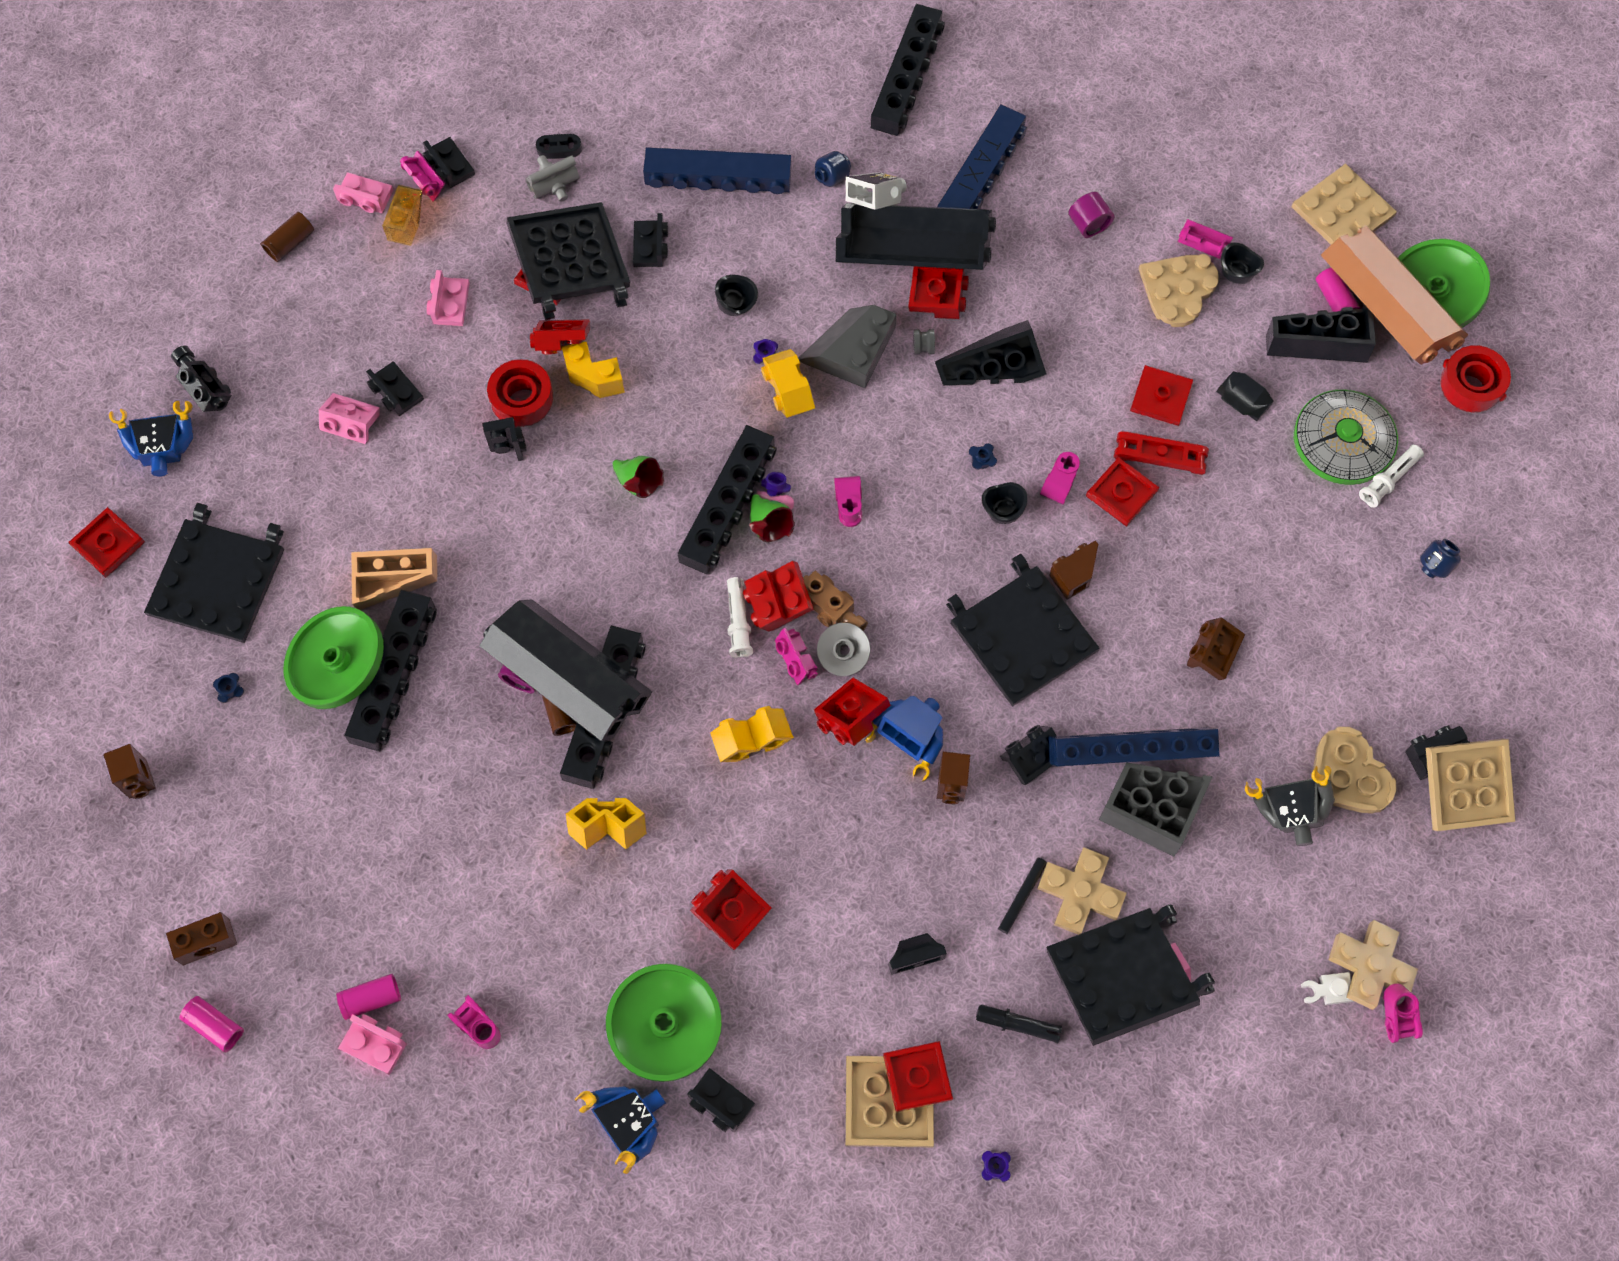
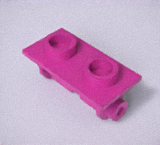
[400,151,445,202]
[1178,219,1233,259]
[775,627,818,686]

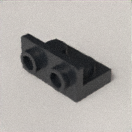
[423,137,475,188]
[633,213,668,267]
[366,361,424,416]
[482,417,527,461]
[1000,725,1057,785]
[687,1068,755,1133]

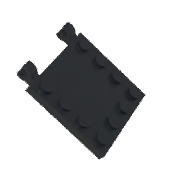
[506,202,630,320]
[144,503,284,643]
[946,553,1100,707]
[1046,904,1215,1046]

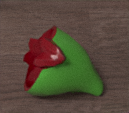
[613,456,664,498]
[749,494,795,543]

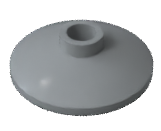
[817,623,870,676]

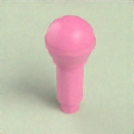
[756,490,794,510]

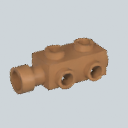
[803,570,868,631]

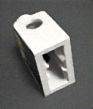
[846,173,907,209]

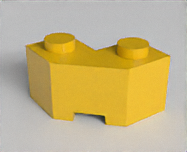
[562,341,625,398]
[761,349,815,418]
[710,706,794,762]
[566,798,647,850]

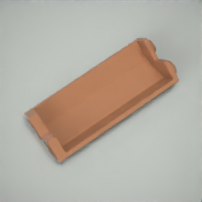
[1321,226,1468,365]

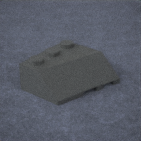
[798,305,897,388]
[1099,762,1212,857]

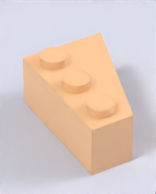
[351,548,437,610]

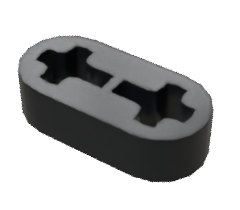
[535,134,582,159]

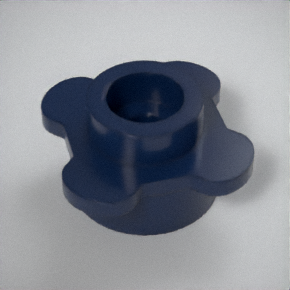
[969,443,997,470]
[213,673,244,703]

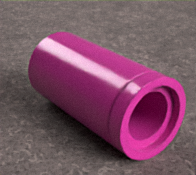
[1315,267,1361,312]
[336,974,401,1020]
[179,996,244,1053]

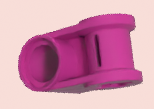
[1040,452,1080,505]
[834,476,862,527]
[1383,984,1423,1043]
[447,995,501,1049]

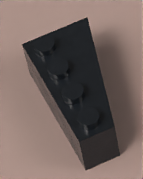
[1266,305,1376,363]

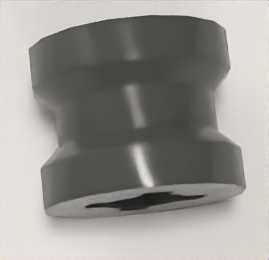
[913,329,935,355]

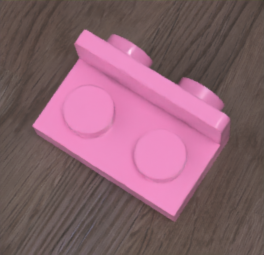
[333,172,394,213]
[427,270,470,326]
[319,393,380,444]
[338,1014,407,1075]

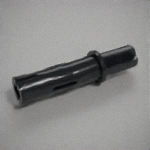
[976,1004,1062,1044]

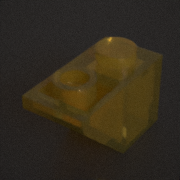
[382,185,422,246]

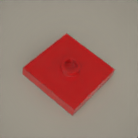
[1130,365,1193,426]
[1086,457,1160,527]
[68,507,145,578]
[883,1041,953,1113]

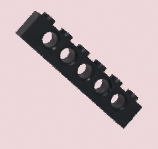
[870,3,945,136]
[678,425,777,575]
[344,590,437,752]
[560,625,646,789]

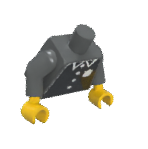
[1245,766,1335,846]

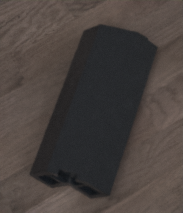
[836,203,996,270]
[479,599,653,741]

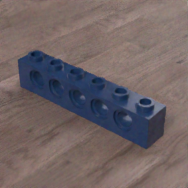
[1049,727,1220,767]

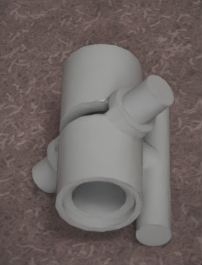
[525,155,579,202]

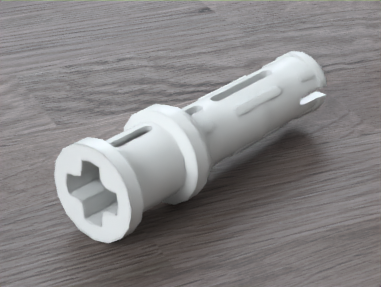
[1359,444,1424,508]
[727,577,753,658]

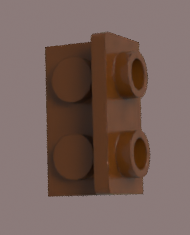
[1187,617,1245,680]

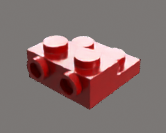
[908,266,969,319]
[530,319,590,355]
[743,561,814,632]
[814,677,891,746]
[690,869,772,950]

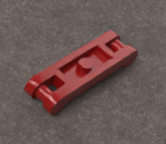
[1114,431,1209,475]

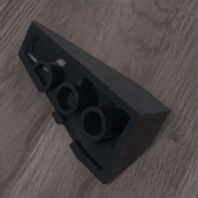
[935,320,1047,386]

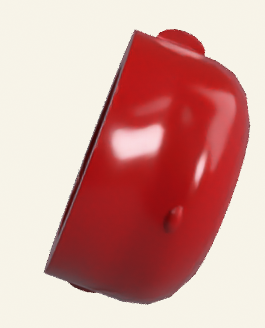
[1440,345,1511,413]
[487,359,553,427]

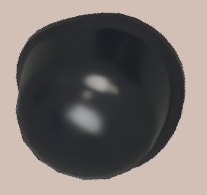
[1221,243,1264,284]
[715,275,758,316]
[982,482,1027,524]

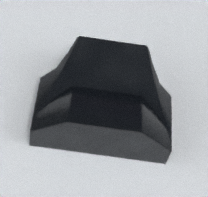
[1216,371,1274,421]
[888,933,947,975]

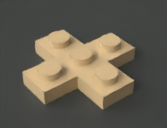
[1037,847,1126,935]
[1328,920,1418,1010]

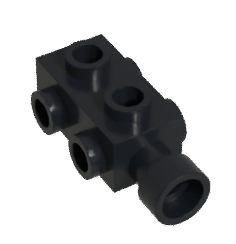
[171,345,232,412]

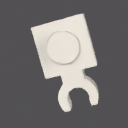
[1301,972,1354,1005]

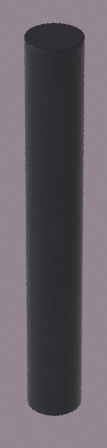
[998,857,1047,934]

